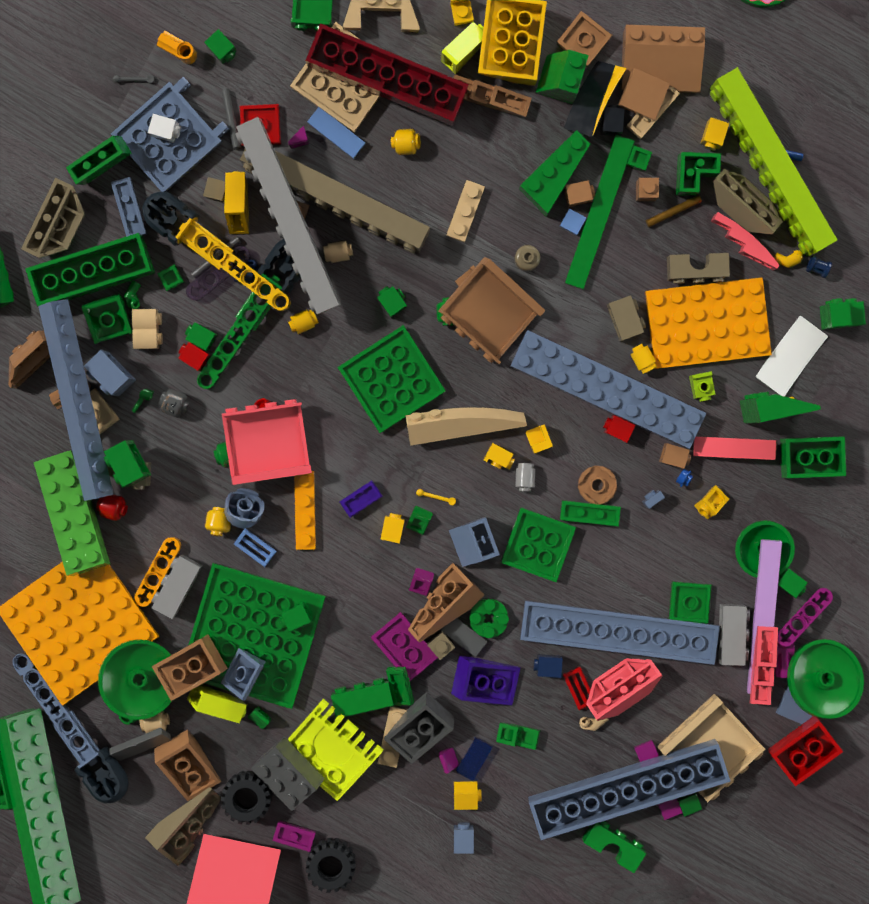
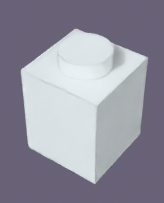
[148,114,181,143]

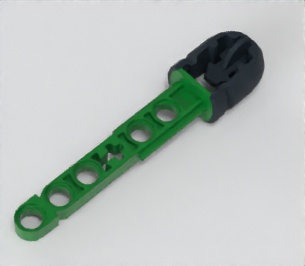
[197,239,301,389]

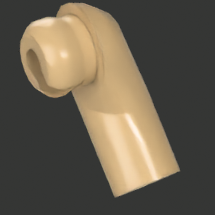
[579,717,609,731]

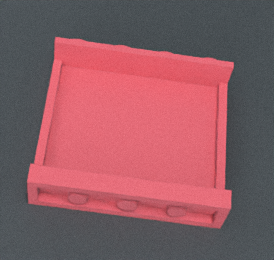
[222,399,312,485]
[187,834,281,904]

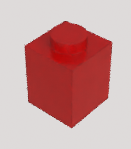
[178,342,211,372]
[603,415,636,443]

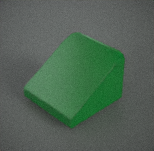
[406,506,433,535]
[248,706,271,729]
[677,793,702,817]

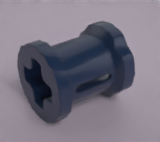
[806,255,832,278]

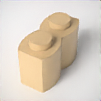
[132,309,163,349]

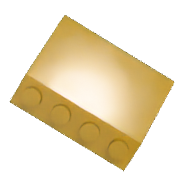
[478,0,547,86]

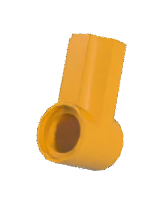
[157,31,197,64]

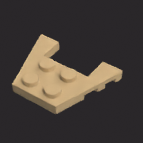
[342,0,419,32]

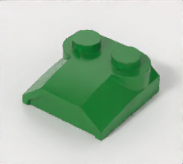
[81,295,133,344]

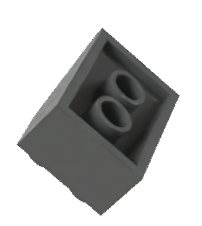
[384,692,454,764]

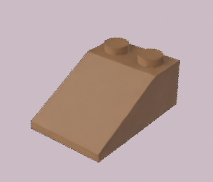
[152,634,228,701]
[154,729,221,801]

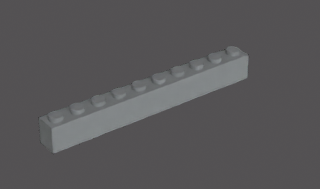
[235,117,341,314]

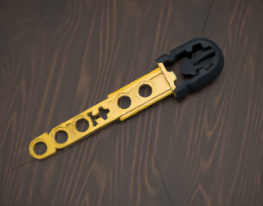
[142,191,291,311]

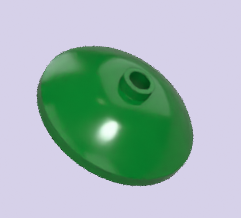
[735,520,795,578]

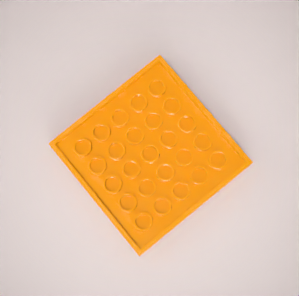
[0,561,160,706]

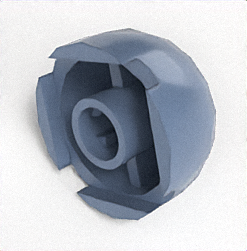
[224,488,264,529]

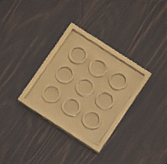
[290,22,381,133]

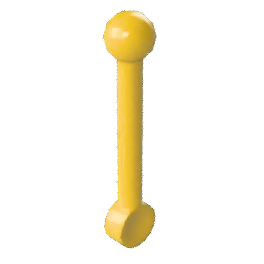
[416,489,456,505]

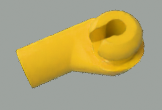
[774,250,803,268]

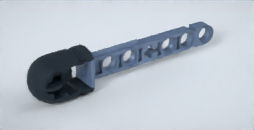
[13,653,129,803]

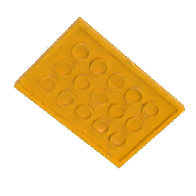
[645,277,772,369]

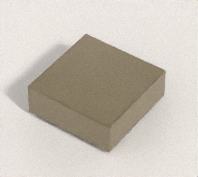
[203,177,225,202]

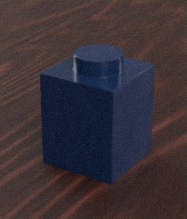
[533,654,563,678]

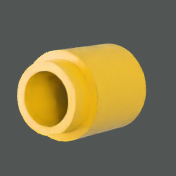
[288,309,319,334]
[630,344,657,374]

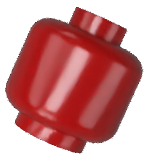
[96,494,128,521]

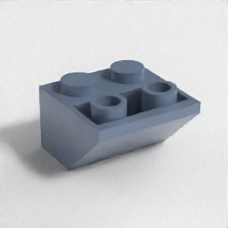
[449,517,500,567]

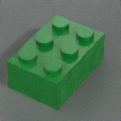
[780,437,846,478]

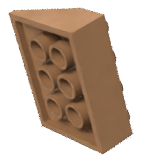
[622,25,705,93]

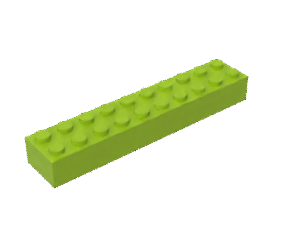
[710,67,837,257]

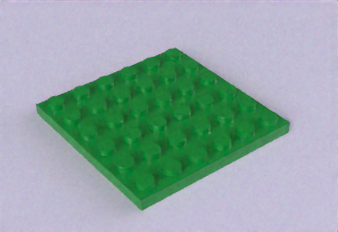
[188,563,326,709]

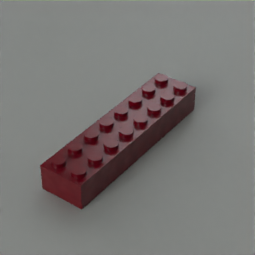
[305,23,469,126]

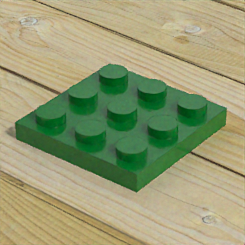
[501,507,576,582]

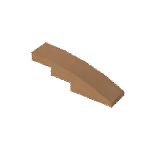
[453,74,532,117]

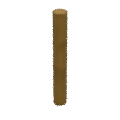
[646,195,702,227]

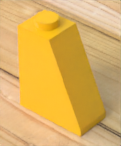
[224,171,249,234]

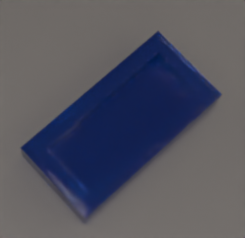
[456,737,493,781]

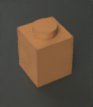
[636,178,659,201]
[564,180,595,208]
[659,443,691,469]

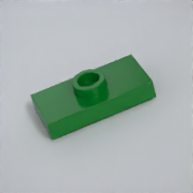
[386,667,414,705]

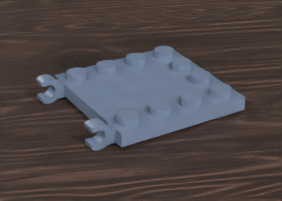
[111,77,229,192]

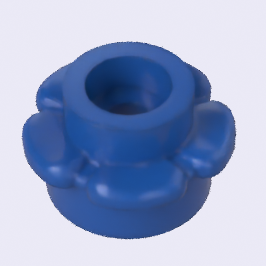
[676,469,693,487]

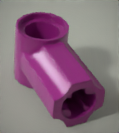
[774,638,795,678]

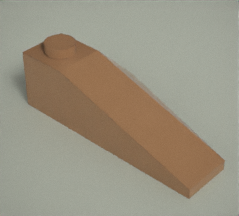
[408,563,485,643]

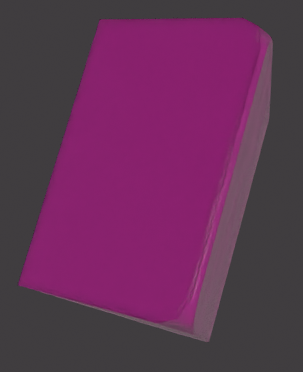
[288,126,309,149]
[409,568,434,596]
[439,747,459,774]

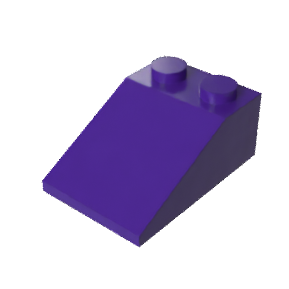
[451,656,520,705]

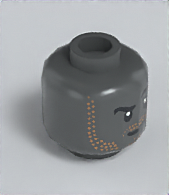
[158,389,190,417]

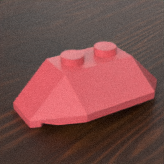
[586,658,662,721]

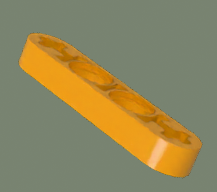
[134,537,181,607]

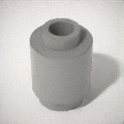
[515,463,535,492]

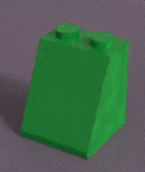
[536,50,589,104]

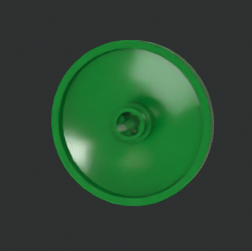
[98,639,172,720]
[787,639,864,719]

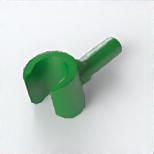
[132,389,154,413]

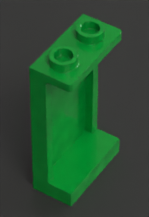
[291,0,333,31]

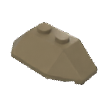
[713,169,783,234]
[21,178,85,258]

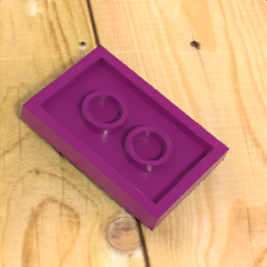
[371,612,438,681]

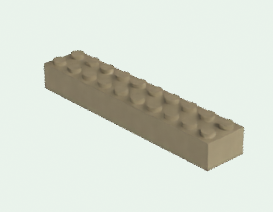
[240,149,430,254]

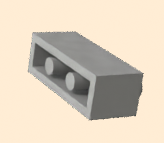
[151,555,203,619]
[718,604,750,666]

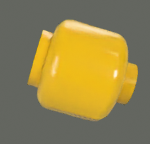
[391,129,421,155]
[205,507,231,537]

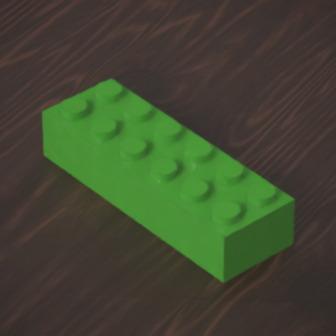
[34,450,110,576]

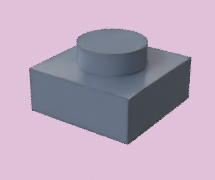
[642,490,665,509]

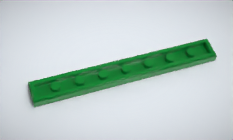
[564,135,634,290]

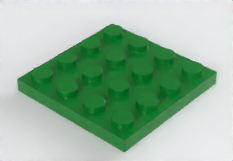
[338,325,446,433]

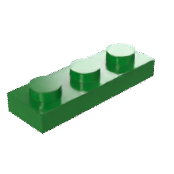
[560,500,621,526]

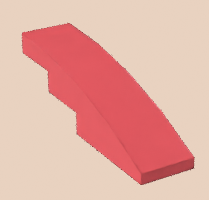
[711,212,779,271]
[693,437,777,460]
[750,626,778,705]

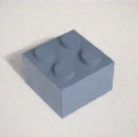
[84,350,136,396]

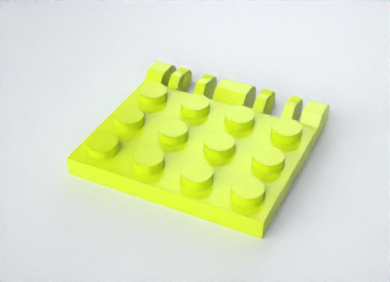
[287,698,384,801]

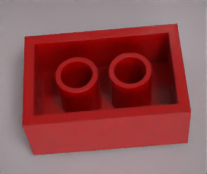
[768,716,843,787]

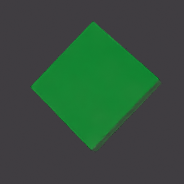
[669,581,712,624]

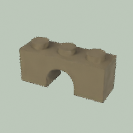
[667,253,730,284]

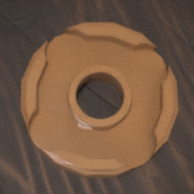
[578,466,617,504]

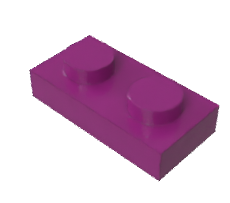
[272,820,316,852]

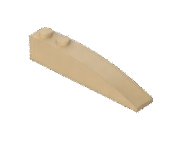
[406,408,527,445]

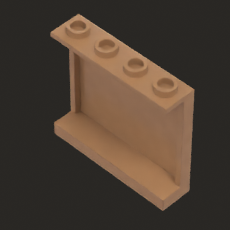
[438,257,546,364]

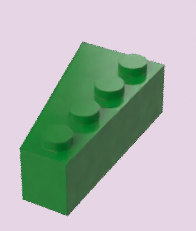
[519,130,590,217]

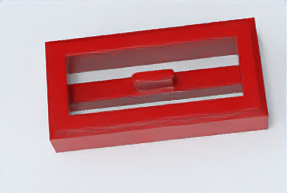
[562,666,591,710]

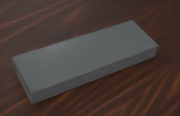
[440,618,487,657]
[109,728,171,761]

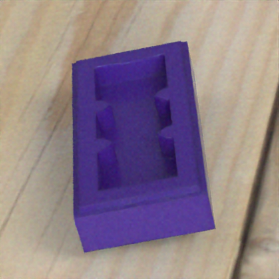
[340,480,383,518]

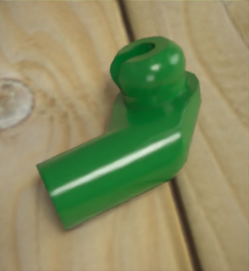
[124,280,141,310]

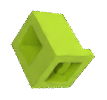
[689,371,716,402]

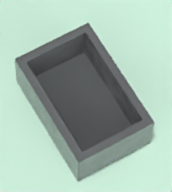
[251,736,325,811]

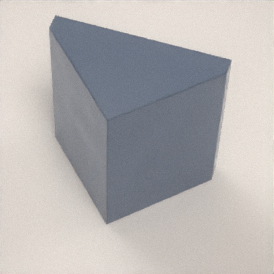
[221,648,266,701]

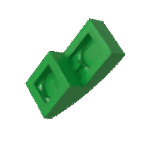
[496,722,540,750]

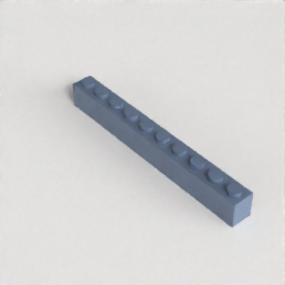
[38,299,113,501]

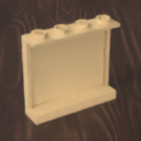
[657,694,765,802]

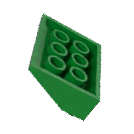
[739,391,821,423]

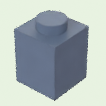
[454,822,474,854]

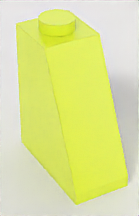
[441,22,484,74]
[187,684,247,724]

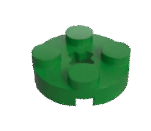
[469,598,509,638]

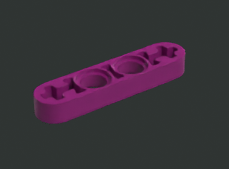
[777,588,833,648]

